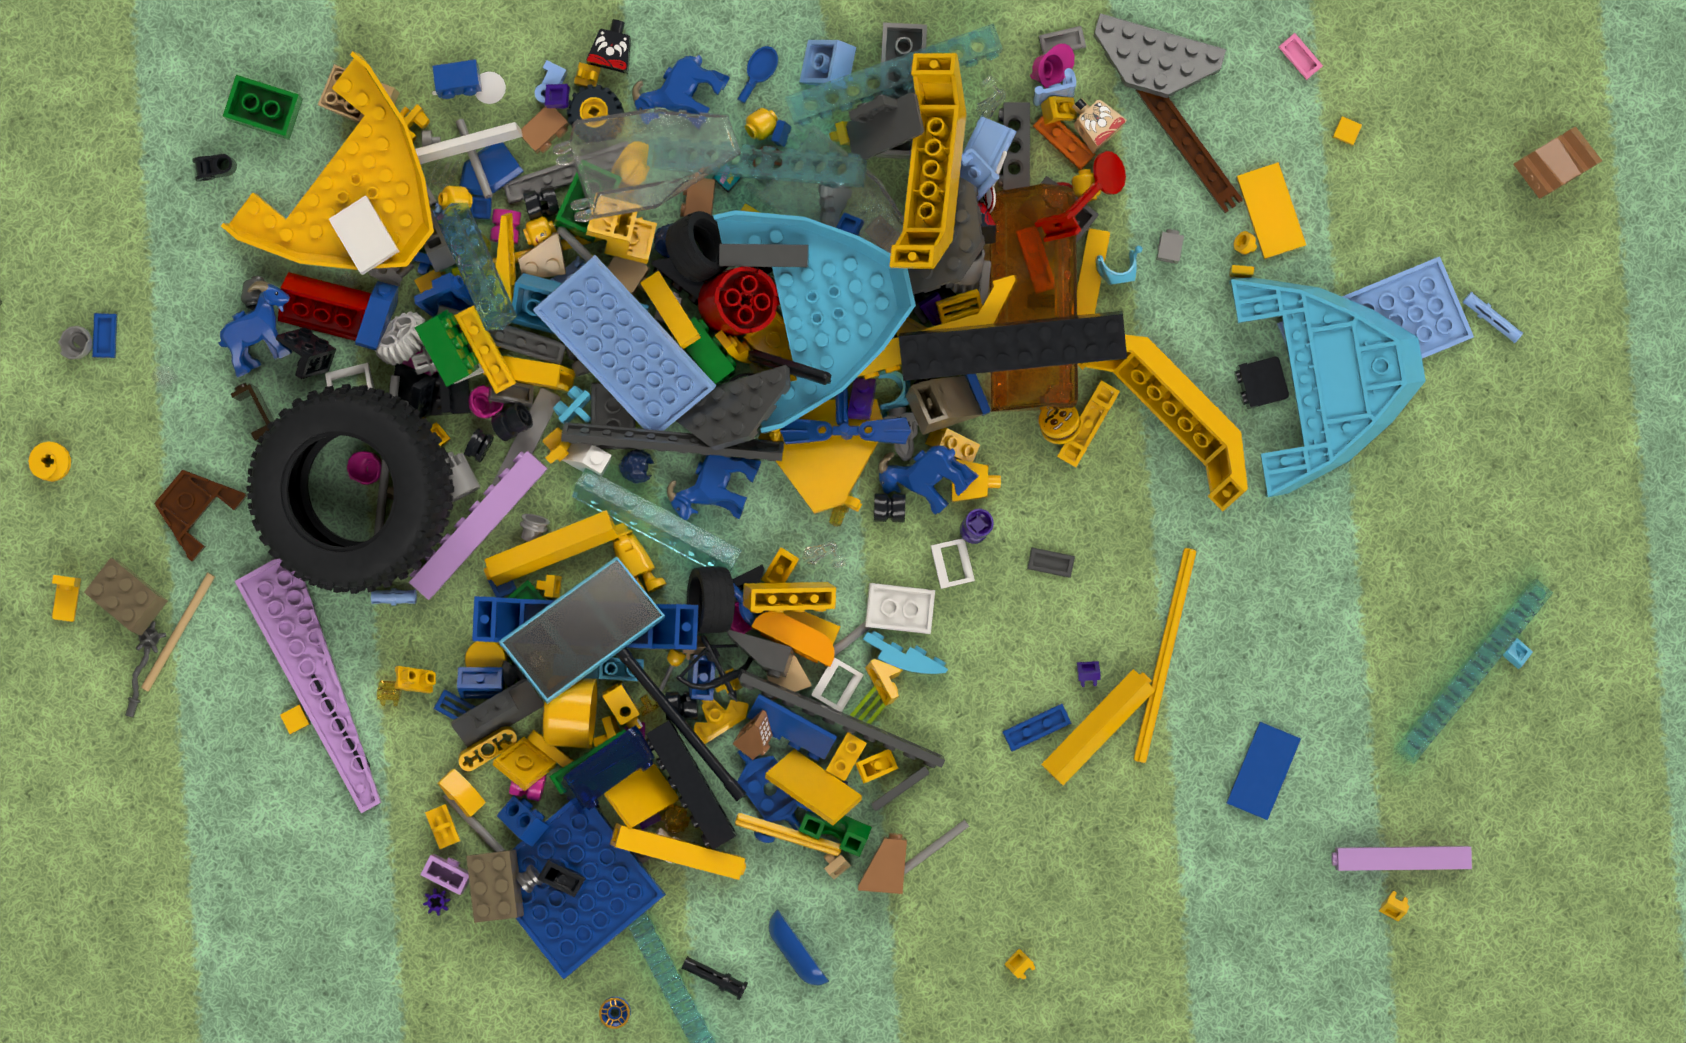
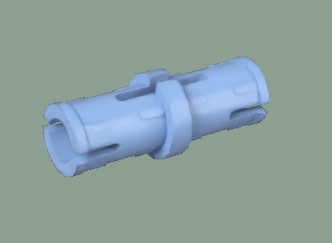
[371,588,417,606]

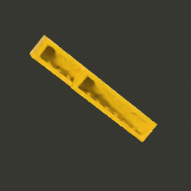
[491,213,516,348]

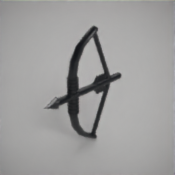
[676,635,753,702]

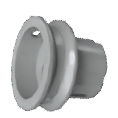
[411,347,438,375]
[520,514,550,541]

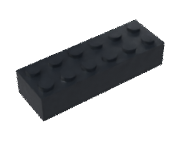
[645,720,737,850]

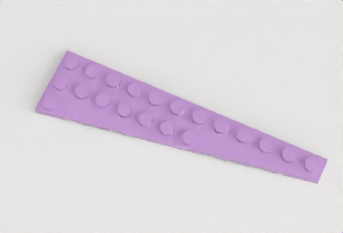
[235,559,382,813]

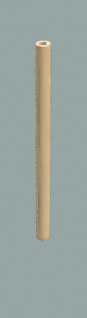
[141,572,215,692]

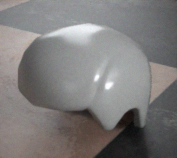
[58,326,92,359]

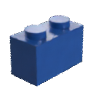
[432,59,482,99]

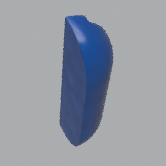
[769,909,829,985]

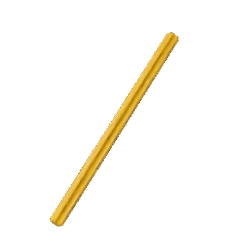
[1133,548,1196,763]

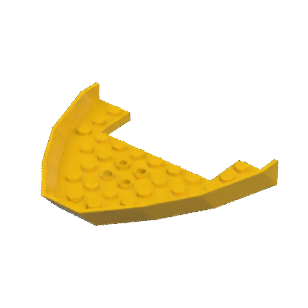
[221,51,434,270]

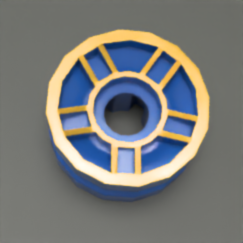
[599,996,631,1029]

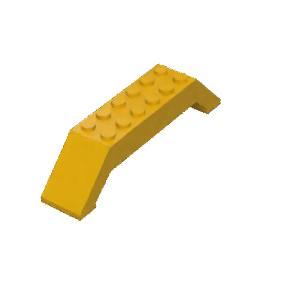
[889,53,967,269]
[858,275,1018,379]
[1077,334,1248,511]

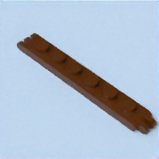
[1135,89,1243,213]

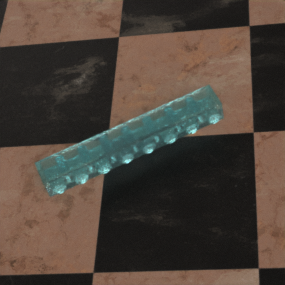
[572,468,742,574]

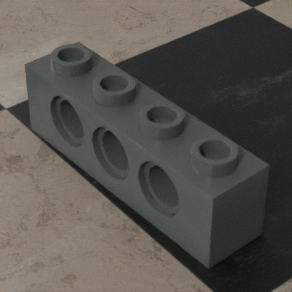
[998,102,1030,193]

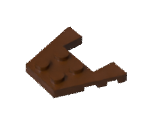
[154,470,247,562]

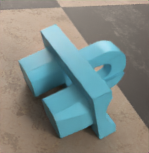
[553,386,591,424]

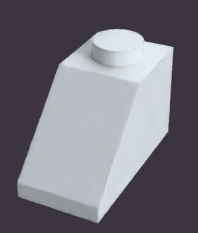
[562,443,612,481]

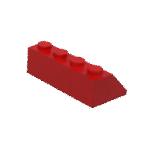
[278,272,371,341]

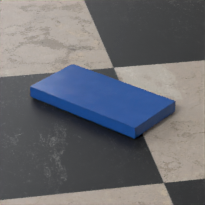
[1226,722,1301,820]

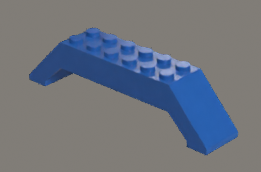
[472,596,698,650]

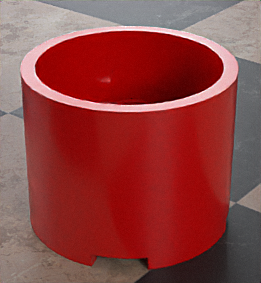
[698,266,778,336]

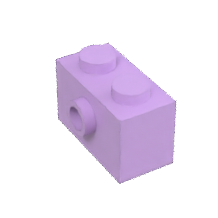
[420,854,469,895]

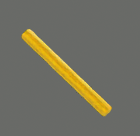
[735,813,841,856]

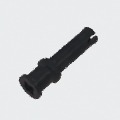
[681,956,748,1001]

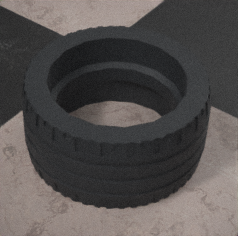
[665,211,728,282]
[687,567,735,633]

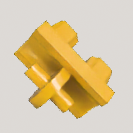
[400,104,431,142]
[395,666,436,694]
[425,804,461,849]

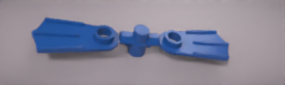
[780,417,911,445]

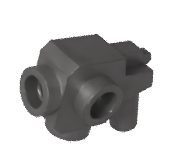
[368,262,414,287]

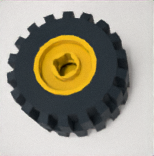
[567,84,624,143]

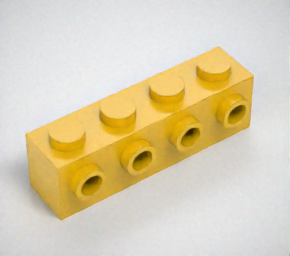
[743,582,836,613]

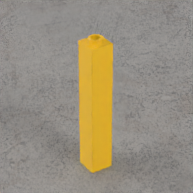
[484,510,619,586]
[1041,669,1155,785]
[610,823,746,880]

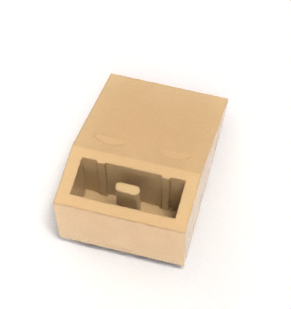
[318,64,399,123]

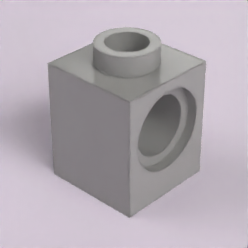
[1156,229,1184,264]

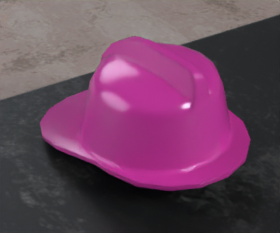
[1030,43,1075,88]

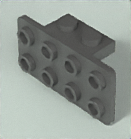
[846,93,924,163]
[451,678,544,748]

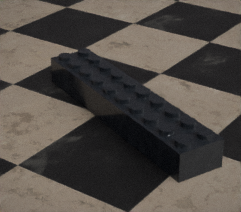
[899,311,1127,381]

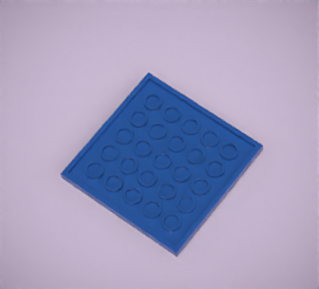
[512,791,666,979]

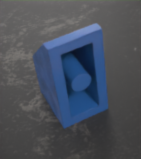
[687,655,715,701]

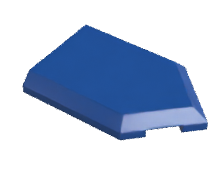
[459,142,524,197]

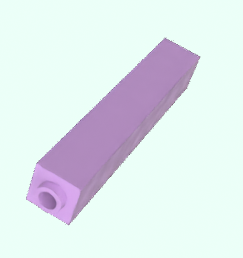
[1331,846,1472,871]

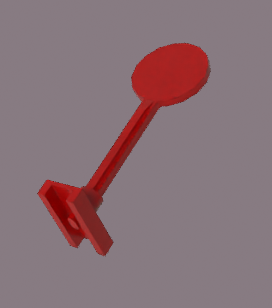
[1035,151,1126,242]

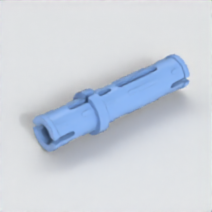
[1462,292,1523,343]

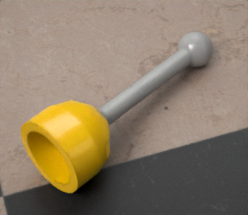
[659,649,686,691]

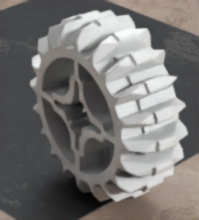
[375,311,426,365]

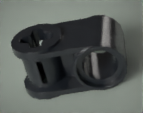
[192,154,237,182]

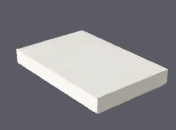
[329,195,400,275]
[865,583,935,634]

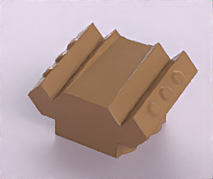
[1513,126,1602,199]

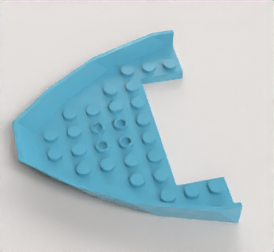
[713,210,916,434]
[1229,277,1426,497]

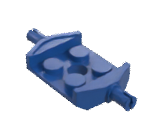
[737,750,801,830]

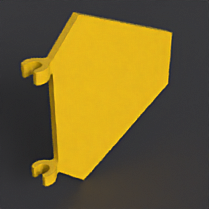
[758,399,895,514]

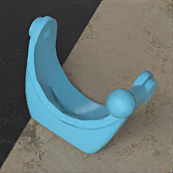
[1096,245,1143,285]
[878,371,911,418]

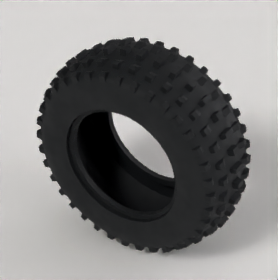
[246,384,454,594]

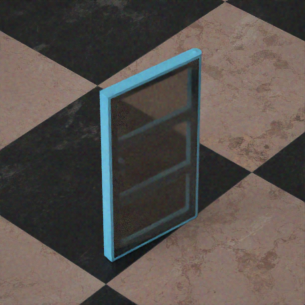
[498,557,665,704]

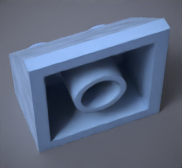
[799,40,856,90]

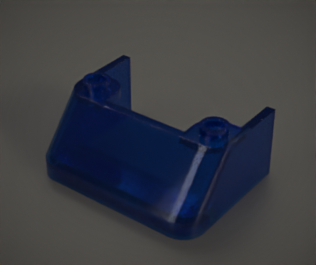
[559,725,655,814]

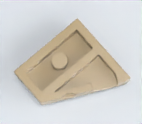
[519,232,566,278]

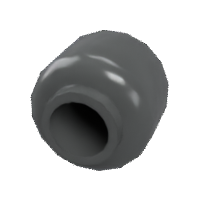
[241,276,266,310]

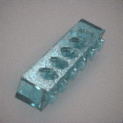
[437,203,517,331]

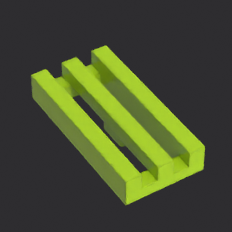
[850,686,886,724]

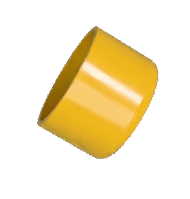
[543,676,597,749]

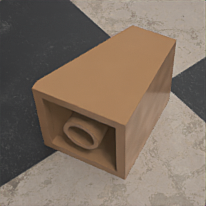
[858,833,907,894]

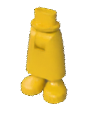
[612,522,667,601]

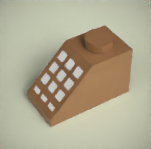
[733,710,773,760]

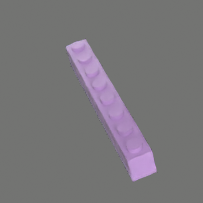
[409,451,548,600]

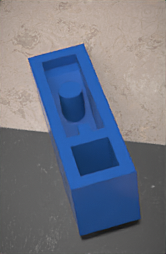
[355,281,398,351]

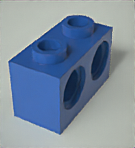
[497,795,549,847]

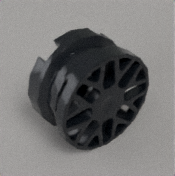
[464,428,494,463]

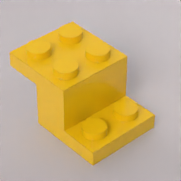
[586,193,657,264]

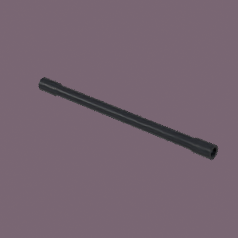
[613,642,746,802]

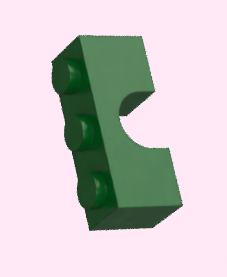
[798,811,872,857]

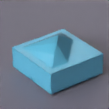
[1502,637,1533,669]

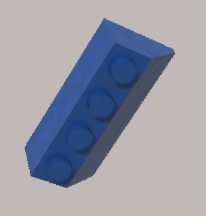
[747,694,837,761]

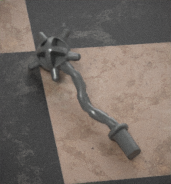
[125,621,166,718]

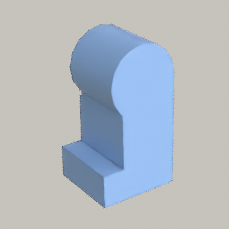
[534,60,568,105]

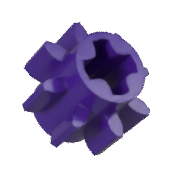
[423,888,451,916]

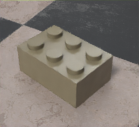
[84,557,168,635]
[466,849,524,923]

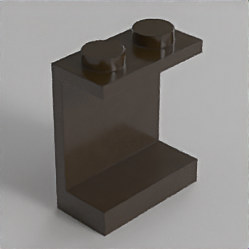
[231,383,274,443]

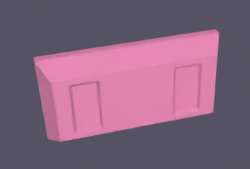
[1278,33,1323,80]

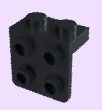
[1234,356,1289,409]

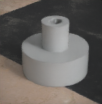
[422,130,441,147]

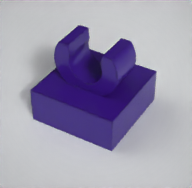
[545,84,570,109]
[1076,661,1101,687]

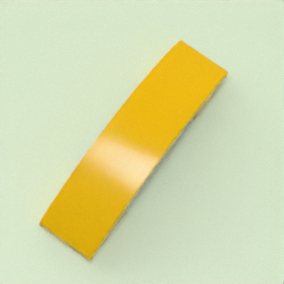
[1057,380,1120,467]

